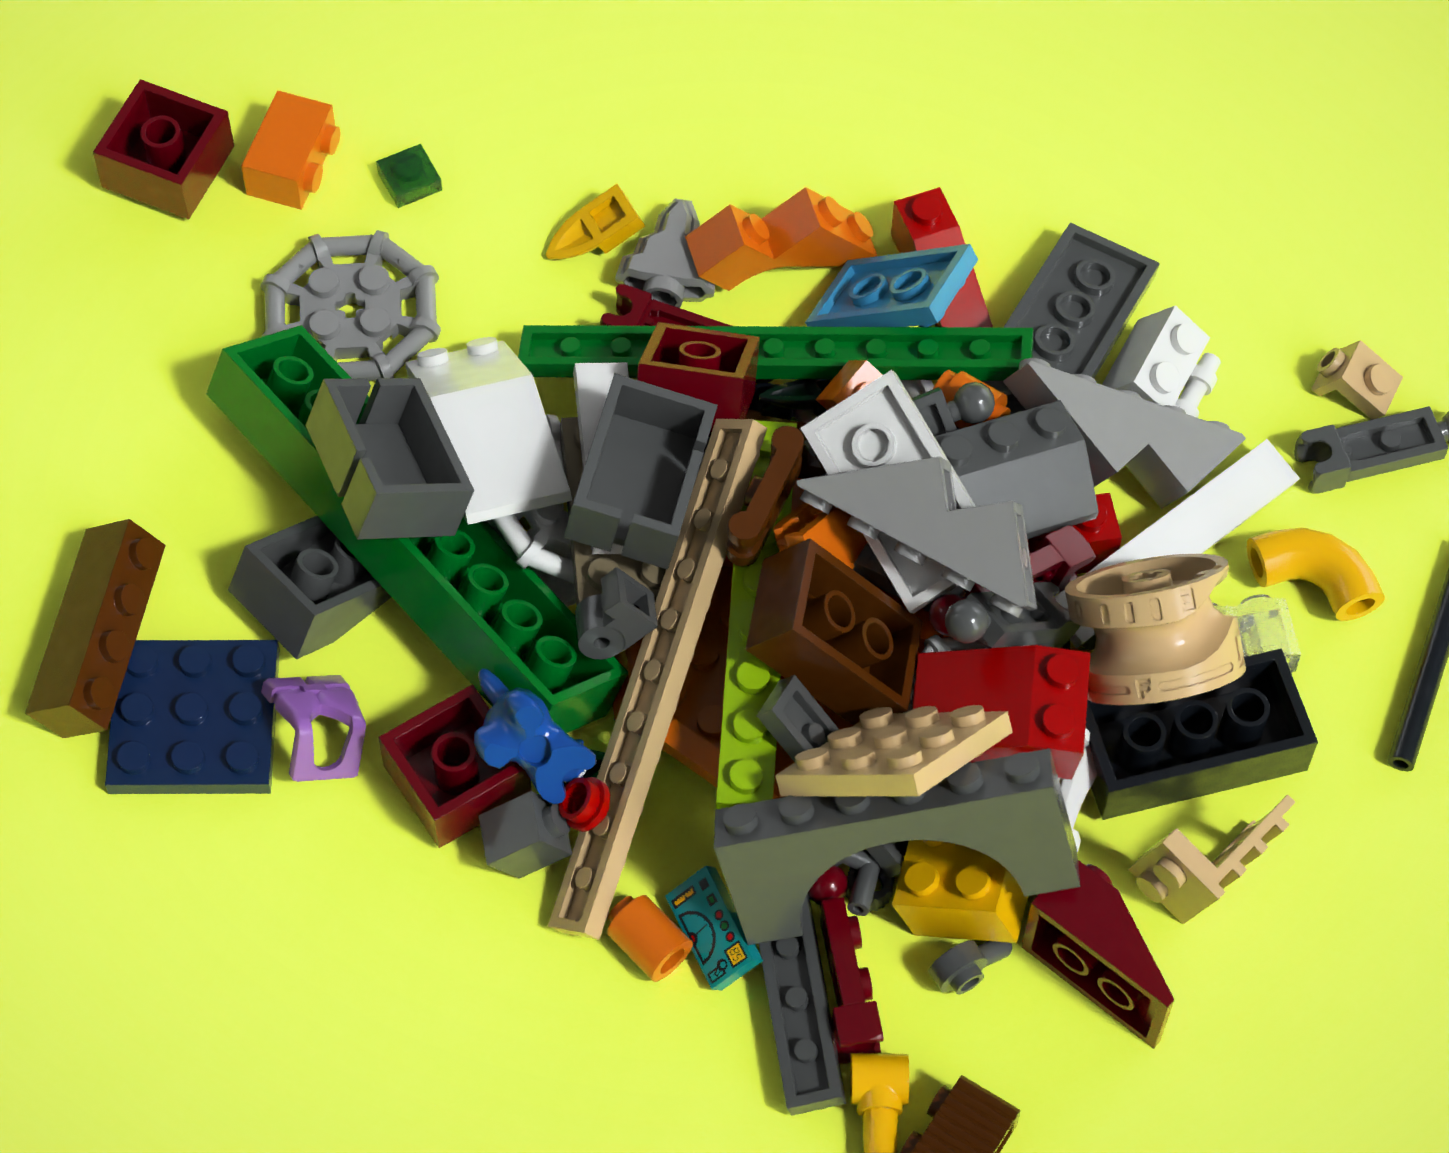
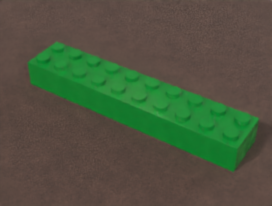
[206,325,629,733]

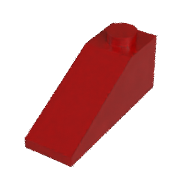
[891,187,993,327]

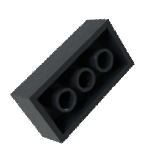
[1085,648,1318,820]

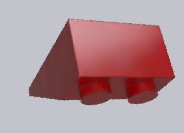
[912,645,1091,780]

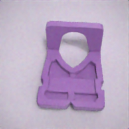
[261,675,366,782]

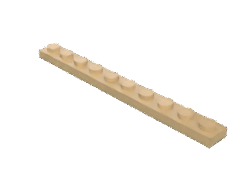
[548,419,767,940]

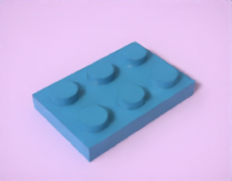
[805,244,978,327]

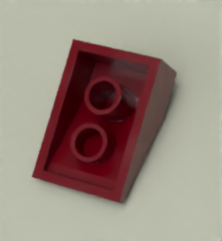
[1021,860,1175,1049]

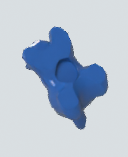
[474,669,596,804]

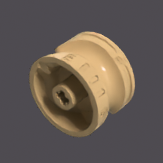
[1065,554,1246,705]

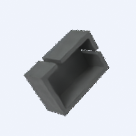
[564,373,718,569]
[306,378,475,539]

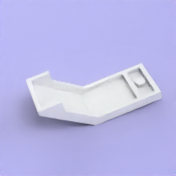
[405,337,572,525]

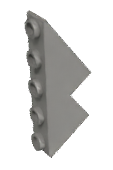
[1003,358,1246,509]
[797,456,1037,618]

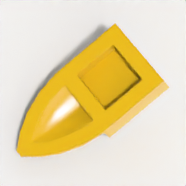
[545,184,646,259]

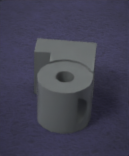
[575,567,658,660]

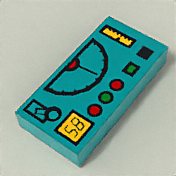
[665,865,763,991]

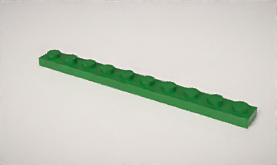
[518,325,1034,381]

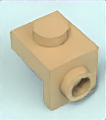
[1311,340,1403,420]

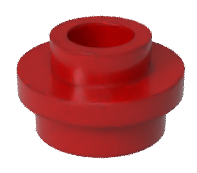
[559,777,610,832]

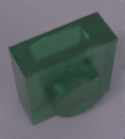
[376,143,443,208]

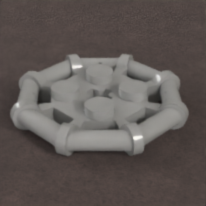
[260,230,441,381]

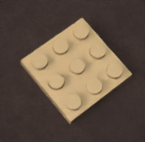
[775,705,1013,797]

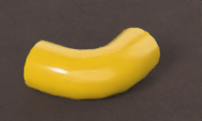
[1246,527,1385,621]

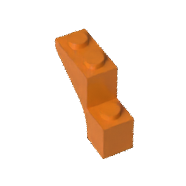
[685,187,877,291]

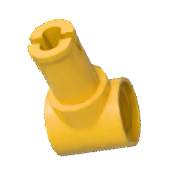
[850,1053,910,1153]

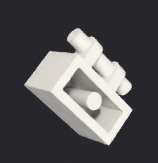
[1102,305,1221,418]

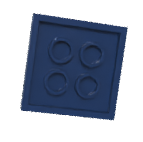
[105,640,280,794]

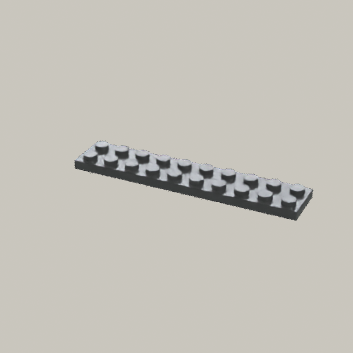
[853,222,1160,612]

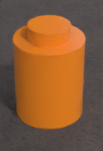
[607,895,693,982]

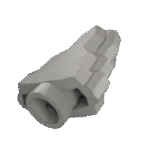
[615,198,715,308]

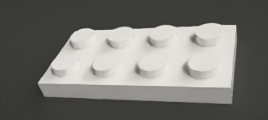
[801,370,976,613]

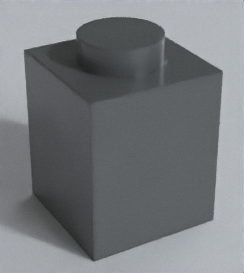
[479,791,572,879]

